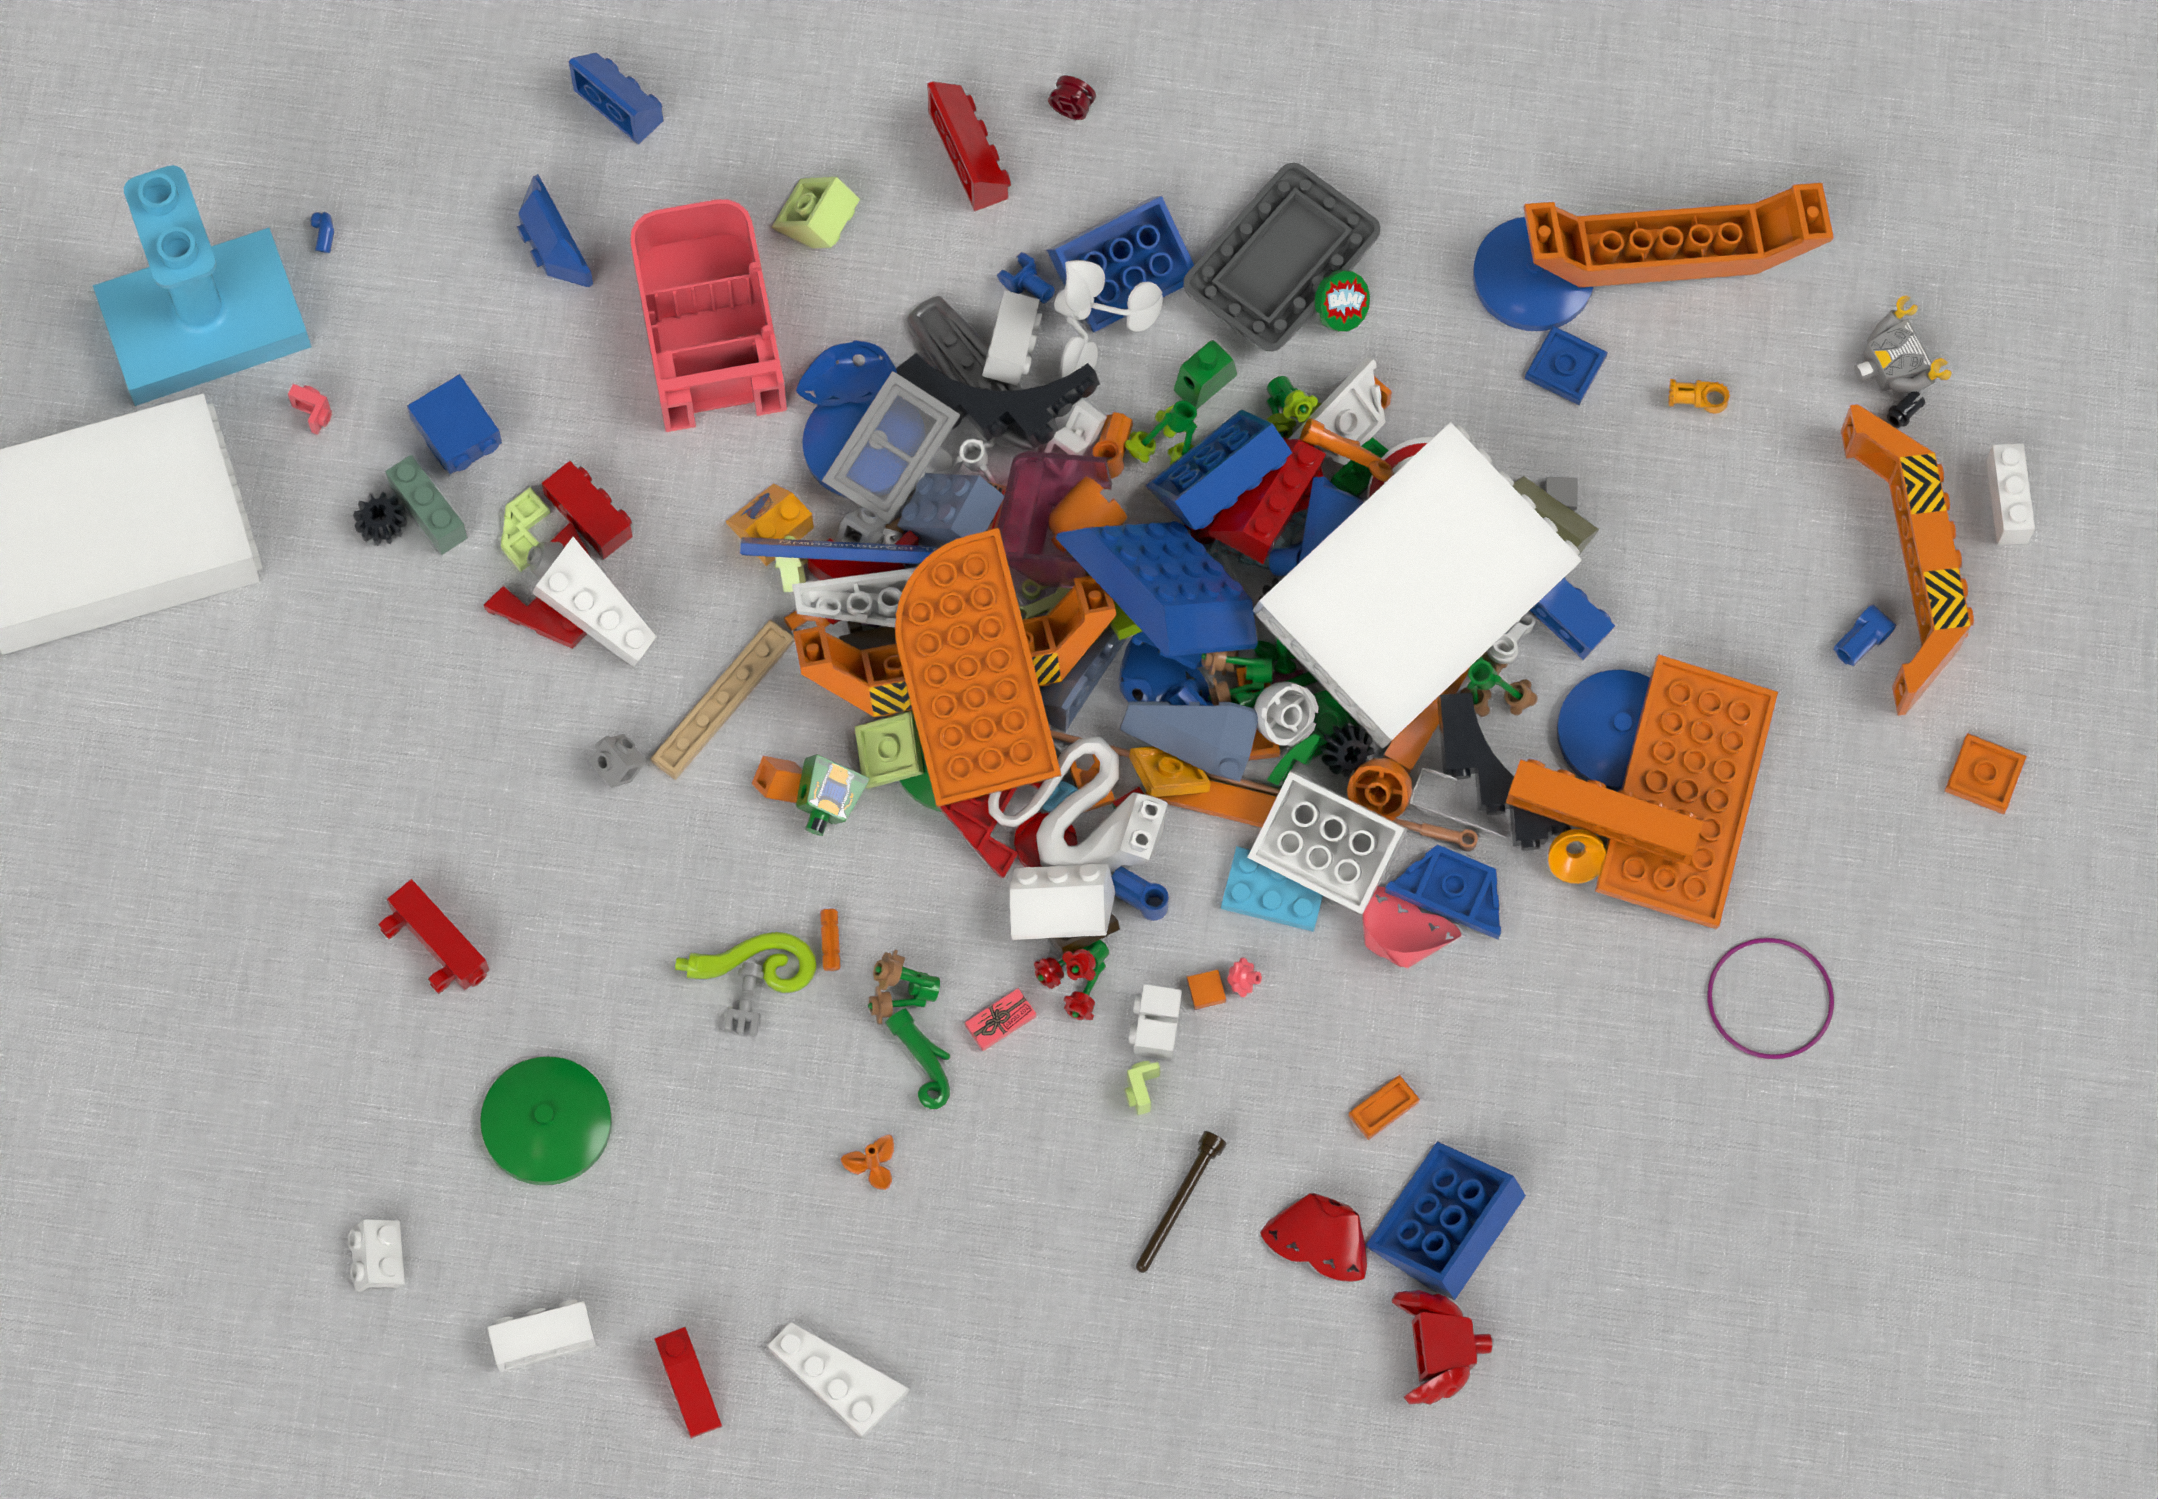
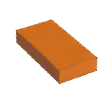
[1348,1075,1420,1140]

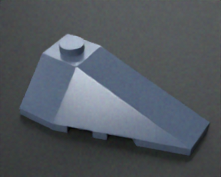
[1039,629,1128,733]
[1120,702,1258,782]

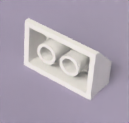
[1010,863,1115,940]

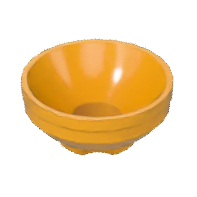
[1548,829,1606,884]

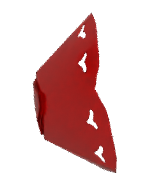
[1260,1193,1367,1282]

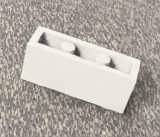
[982,290,1042,386]
[1986,443,2035,545]
[487,1299,596,1372]

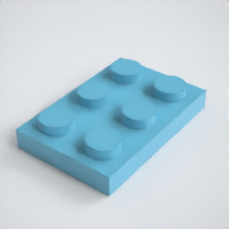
[1221,846,1323,932]

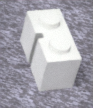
[1129,984,1182,1061]

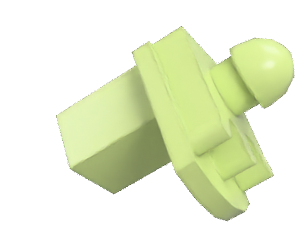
[775,535,808,592]

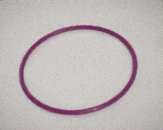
[1707,938,1834,1059]

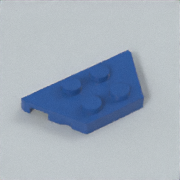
[1385,844,1501,940]

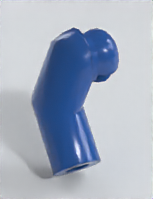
[311,212,334,253]

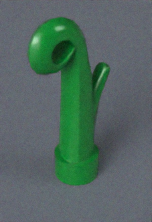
[885,1008,950,1109]

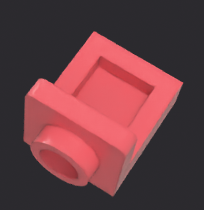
[288,384,332,435]

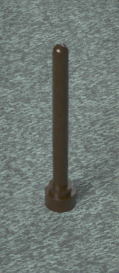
[1136,1131,1227,1273]

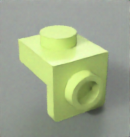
[1125,1061,1160,1115]

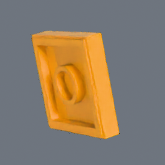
[1129,746,1211,797]

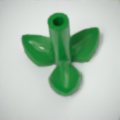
[1254,638,1297,674]

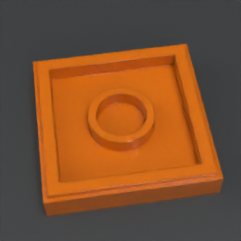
[1945,733,2027,814]

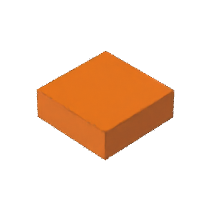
[1187,970,1226,1010]

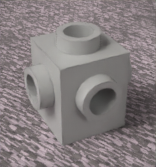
[834,507,887,544]
[588,734,647,788]

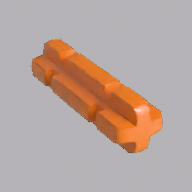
[820,909,840,971]

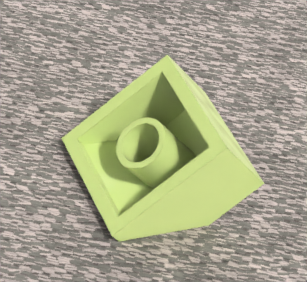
[772,177,860,248]

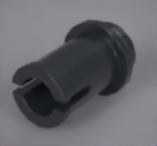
[1887,391,1925,428]

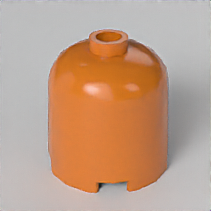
[1048,476,1127,553]

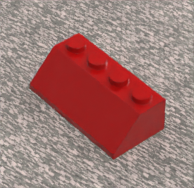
[927,81,1011,212]
[1209,439,1326,564]

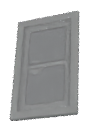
[822,371,960,525]

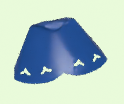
[796,340,897,406]
[1118,635,1212,704]

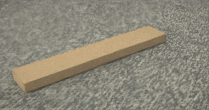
[650,619,795,780]

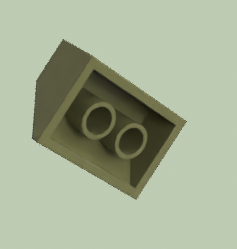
[1512,476,1599,556]

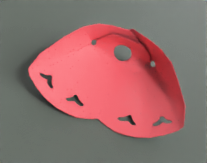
[1363,886,1462,969]

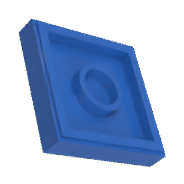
[1525,326,1608,406]

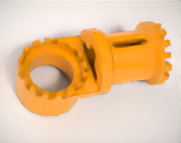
[1668,379,1730,414]

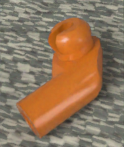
[784,610,830,631]

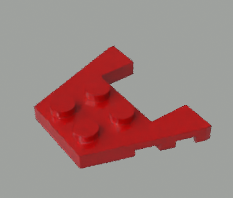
[484,523,592,649]
[935,781,1044,879]

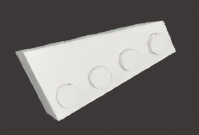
[532,537,657,668]

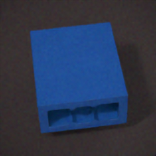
[407,374,502,475]

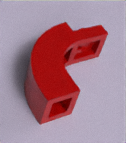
[807,530,919,581]

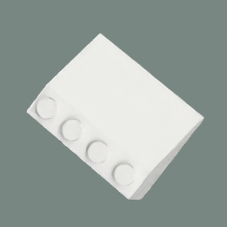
[1247,771,1408,915]

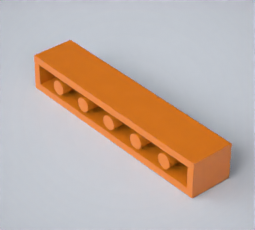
[1506,759,1704,865]

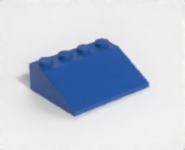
[1047,196,1194,332]
[1145,409,1293,530]
[1366,1141,1526,1300]

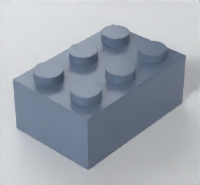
[897,473,1005,547]

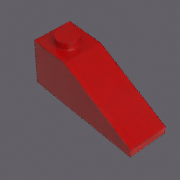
[654,1327,722,1439]

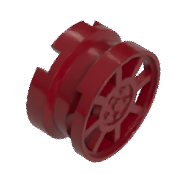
[1048,75,1096,120]

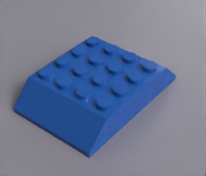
[1056,521,1258,657]

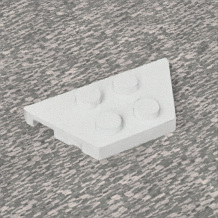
[1289,357,1386,465]

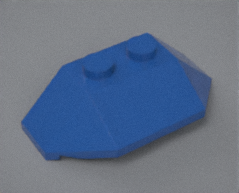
[517,174,593,287]

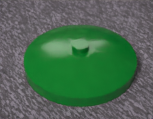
[480,1056,612,1185]

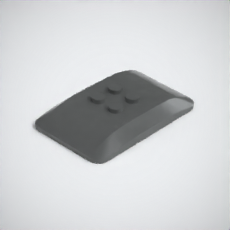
[1183,163,1381,352]

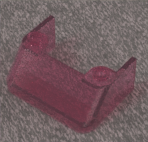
[998,451,1112,588]

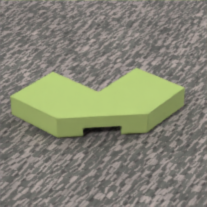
[501,487,550,572]

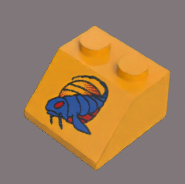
[726,483,814,566]

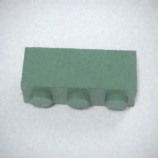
[385,455,468,555]

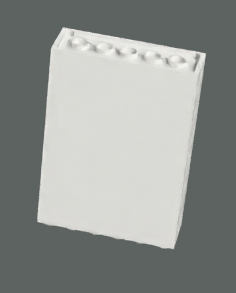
[0,393,263,655]
[1253,422,1582,749]

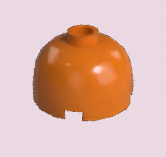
[1347,758,1413,821]

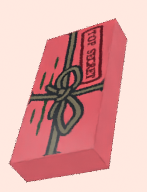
[965,988,1036,1051]

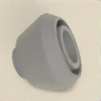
[527,542,564,579]

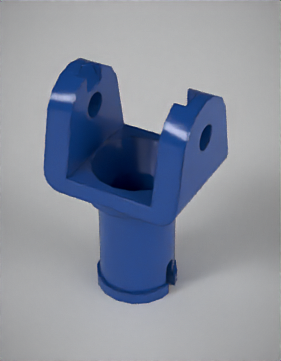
[997,252,1055,303]

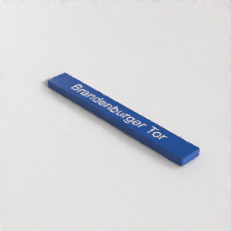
[740,537,940,564]

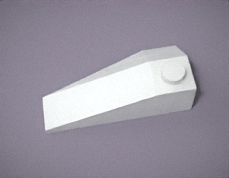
[792,568,916,627]

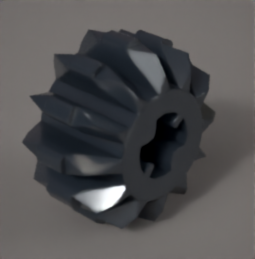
[353,491,407,546]
[1319,722,1375,778]

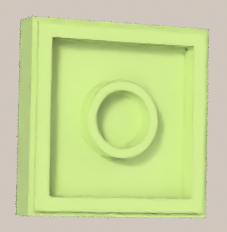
[855,711,924,789]

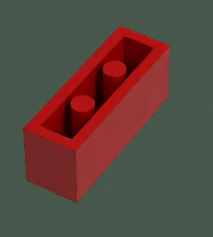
[542,461,633,559]

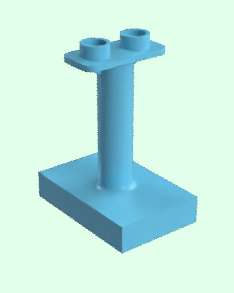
[93,165,312,406]

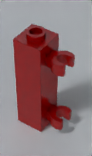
[378,879,489,994]

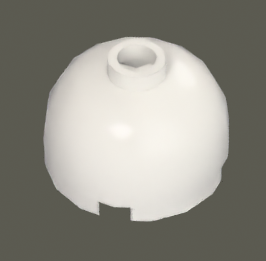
[1254,682,1318,746]

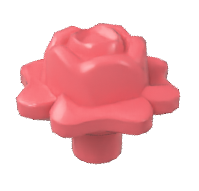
[1227,957,1262,997]

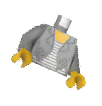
[1854,295,1952,393]

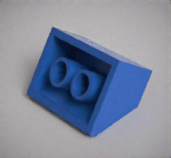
[568,53,664,145]

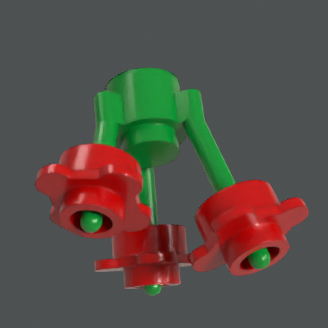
[1034,940,1109,1020]

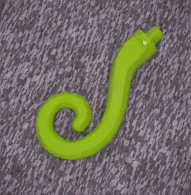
[675,932,817,993]

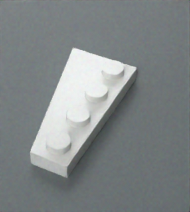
[767,1322,909,1439]

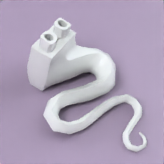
[988,737,1168,872]

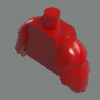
[1392,1290,1492,1405]

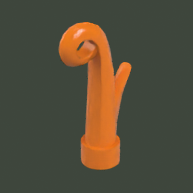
[1300,418,1394,482]

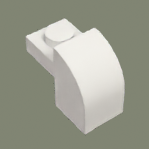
[1041,400,1107,476]

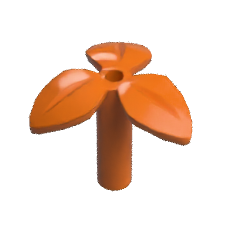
[841,1134,894,1190]

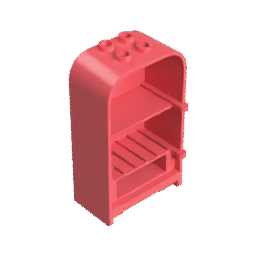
[630,199,787,432]

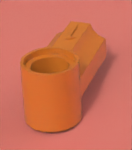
[1093,412,1133,479]

